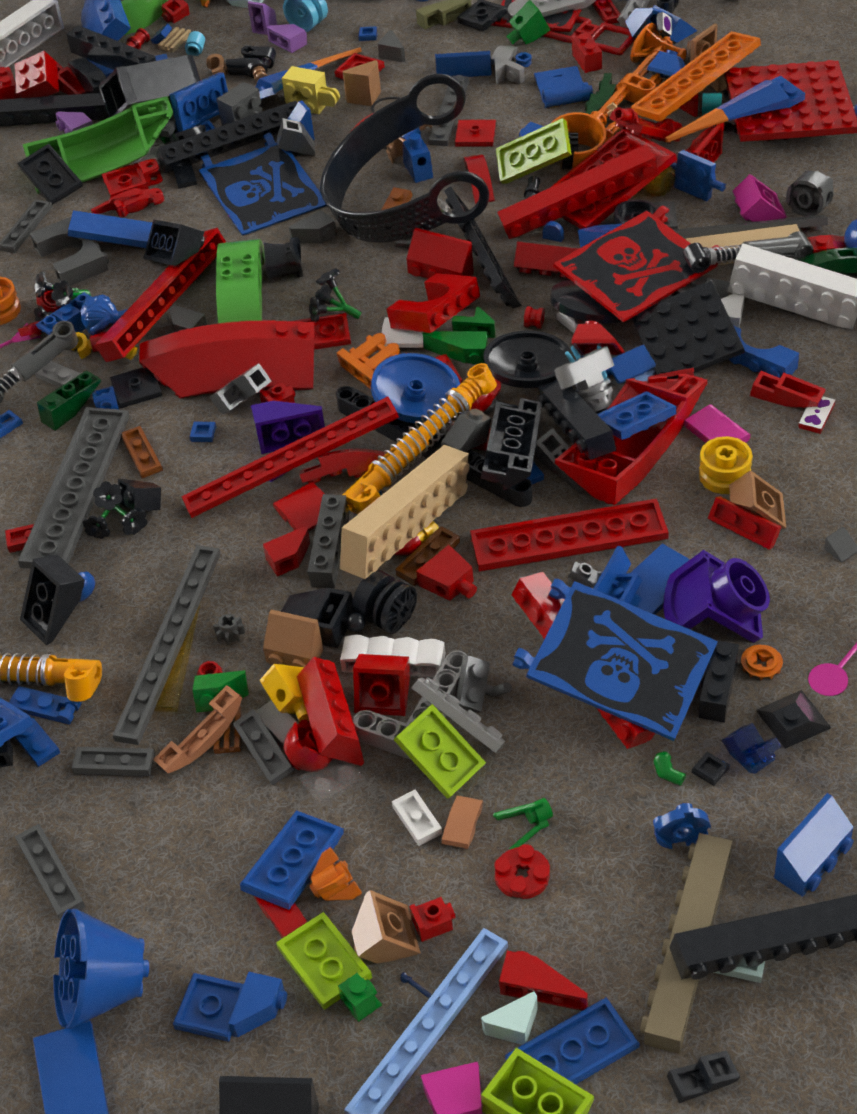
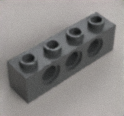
[307,494,350,588]

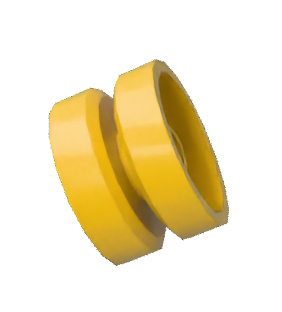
[699,436,753,494]

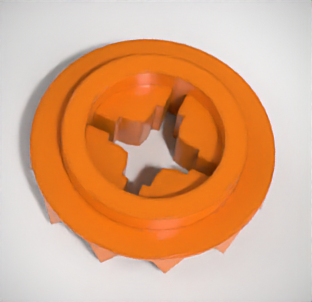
[741,645,783,680]

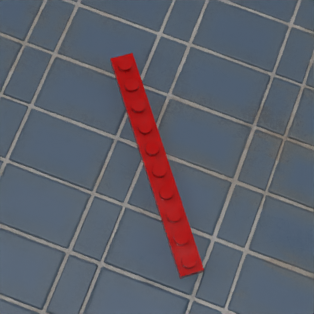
[181,397,399,518]

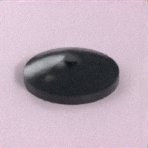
[550,280,622,324]
[484,331,572,388]

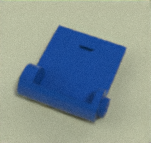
[534,66,593,108]

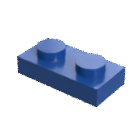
[14,718,60,767]

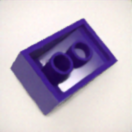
[251,401,325,454]

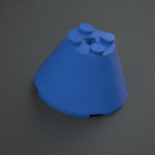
[53,909,149,1029]

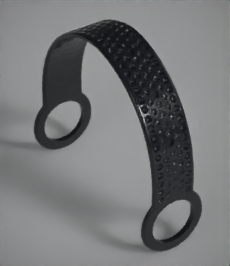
[320,74,489,243]

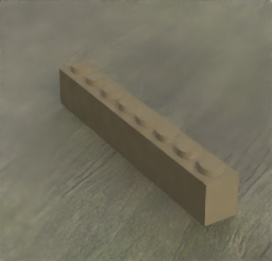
[640,833,733,1054]

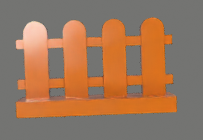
[337,333,400,389]

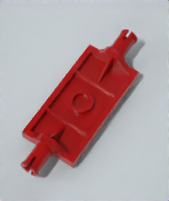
[609,107,682,144]

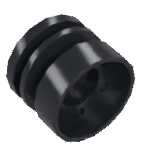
[352,569,417,634]

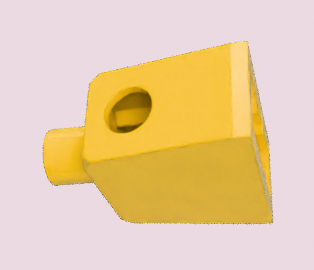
[260,664,309,722]

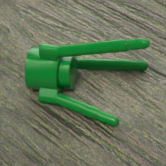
[493,798,553,850]

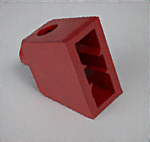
[416,545,477,601]

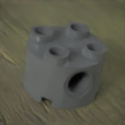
[786,170,834,217]

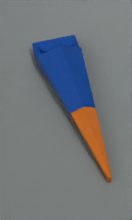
[256,47,362,100]
[665,76,805,142]

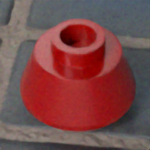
[36,289,60,313]

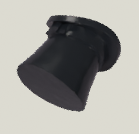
[264,237,303,281]

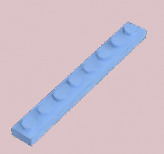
[344,928,508,1114]

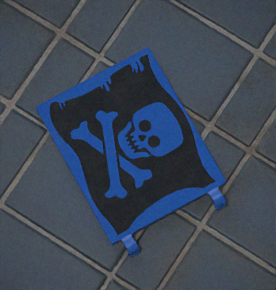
[199,133,327,236]
[512,578,718,741]

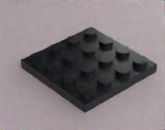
[631,280,745,379]

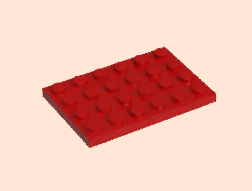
[550,129,677,229]

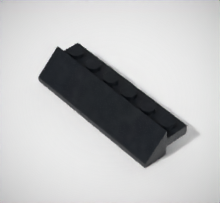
[481,398,542,491]

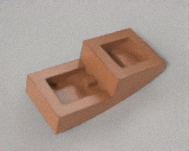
[442,796,483,849]

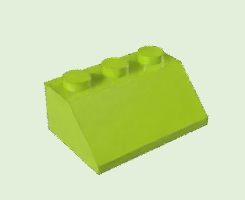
[481,1048,594,1114]

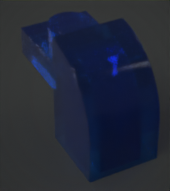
[721,723,782,774]

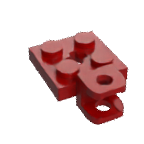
[102,159,163,197]

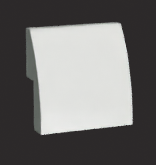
[381,317,424,348]

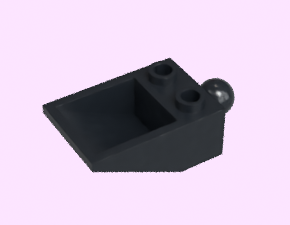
[281,588,366,648]

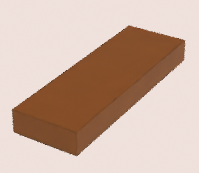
[121,426,163,478]

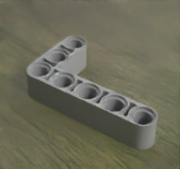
[353,650,467,759]

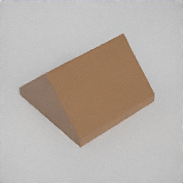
[342,60,381,106]

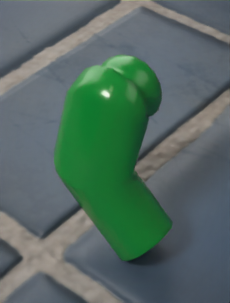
[653,751,686,786]

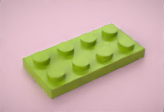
[496,118,572,184]

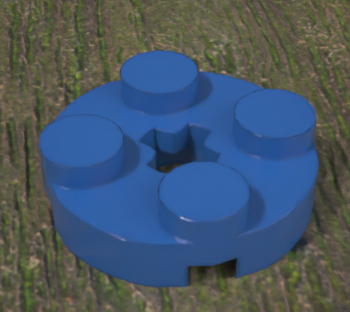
[653,803,711,849]

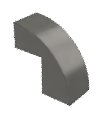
[210,363,272,414]

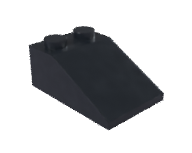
[20,554,85,646]

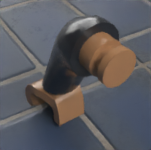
[206,54,268,83]

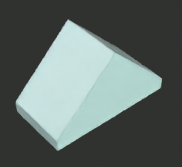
[481,991,538,1045]

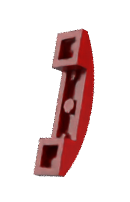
[463,154,495,204]

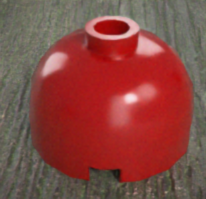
[284,720,334,772]

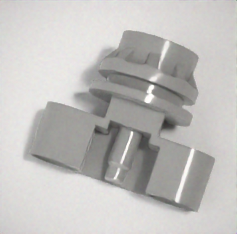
[554,346,614,412]

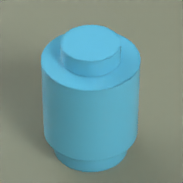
[185,31,205,56]

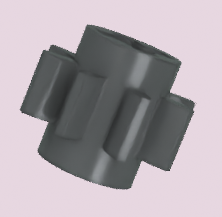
[213,614,245,645]

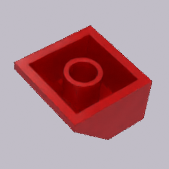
[353,654,410,716]

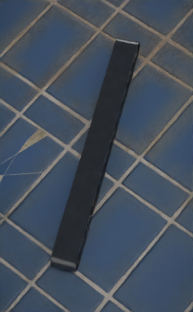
[336,386,533,507]

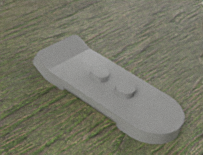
[508,0,596,19]

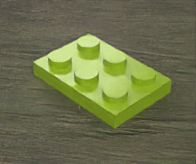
[393,704,486,799]
[276,912,372,1010]

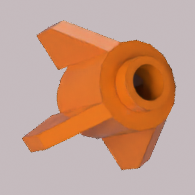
[309,847,362,901]

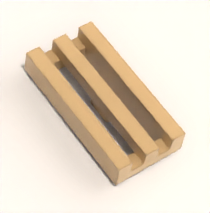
[158,27,191,53]

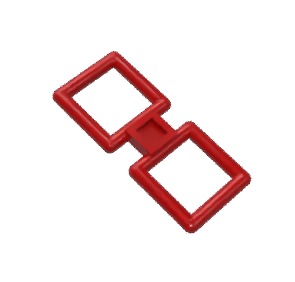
[543,16,636,55]

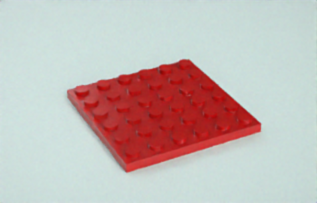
[724,60,857,142]

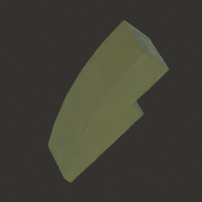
[416,0,471,30]

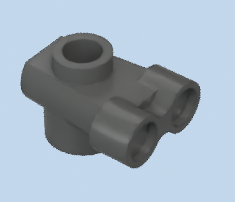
[567,561,602,589]

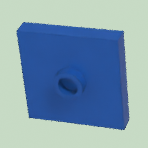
[173,973,244,1042]

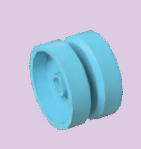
[283,0,328,32]

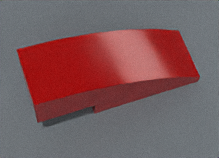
[57,62,86,95]
[750,371,826,408]

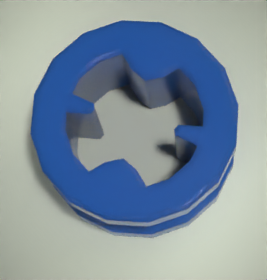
[515,52,532,67]

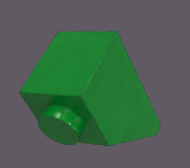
[192,670,249,713]

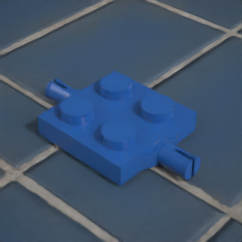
[668,150,726,201]

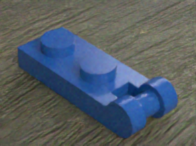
[8,686,82,725]

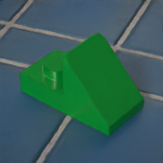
[452,306,496,338]

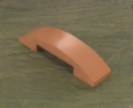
[153,685,242,773]

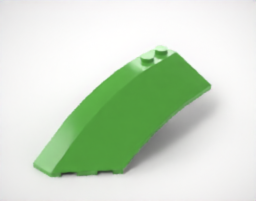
[22,96,173,194]

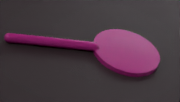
[808,642,857,696]

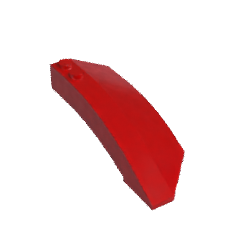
[139,320,314,399]

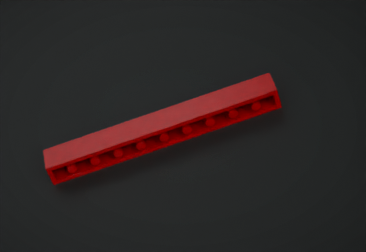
[95,228,226,362]

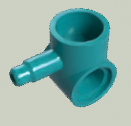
[702,93,722,116]

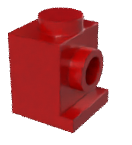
[161,0,190,23]
[259,382,296,403]
[409,897,456,942]

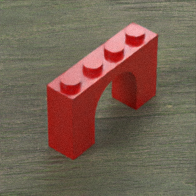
[386,273,480,333]

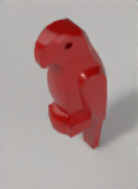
[91,188,164,218]

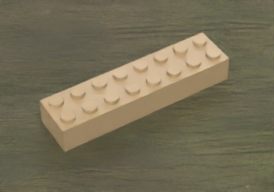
[340,445,469,579]

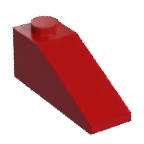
[499,950,588,1011]

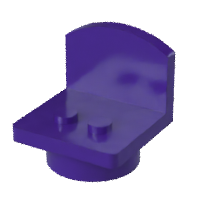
[663,550,770,643]

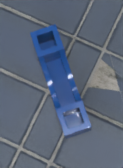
[729,326,799,378]

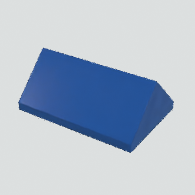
[435,51,491,77]

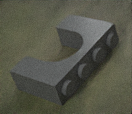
[30,216,109,286]

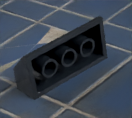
[143,219,204,266]

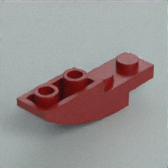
[299,448,385,483]

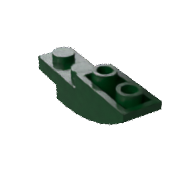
[583,73,617,114]
[798,248,857,274]

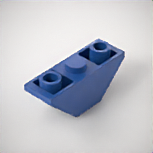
[36,292,91,335]

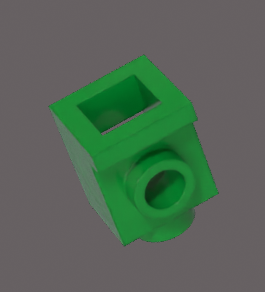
[338,973,382,1022]

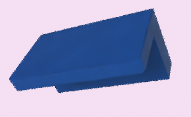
[605,344,656,384]

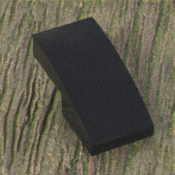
[667,1050,740,1103]

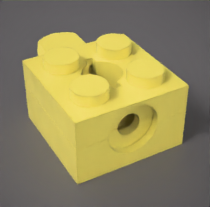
[282,66,340,114]

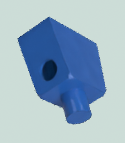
[402,133,434,183]

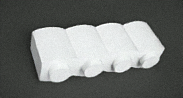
[340,635,446,678]

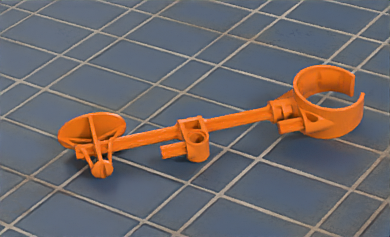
[551,23,687,169]

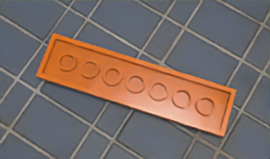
[631,31,761,122]

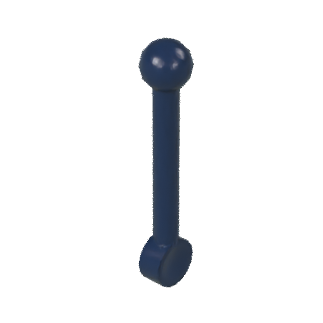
[400,972,432,998]

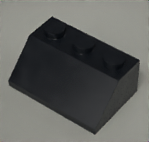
[219,1076,319,1114]

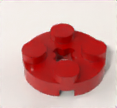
[495,844,550,899]

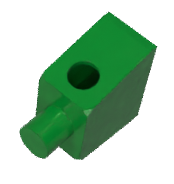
[506,0,550,45]

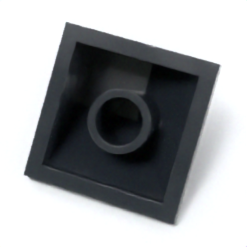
[756,690,831,749]

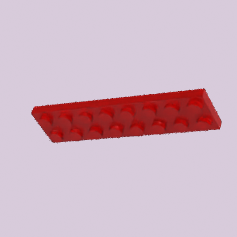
[470,498,669,572]

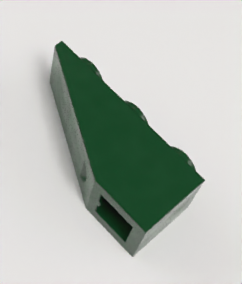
[37,370,101,431]

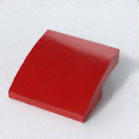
[273,482,324,531]

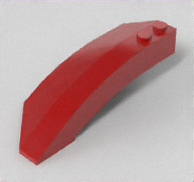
[555,374,707,505]

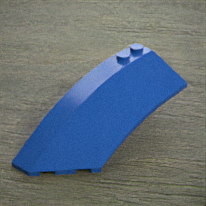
[81,0,131,41]

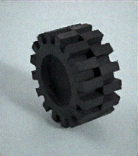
[562,133,578,169]

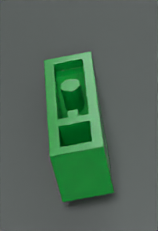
[422,331,488,365]

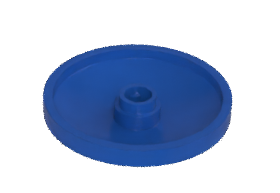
[371,353,460,423]

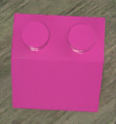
[732,174,787,222]

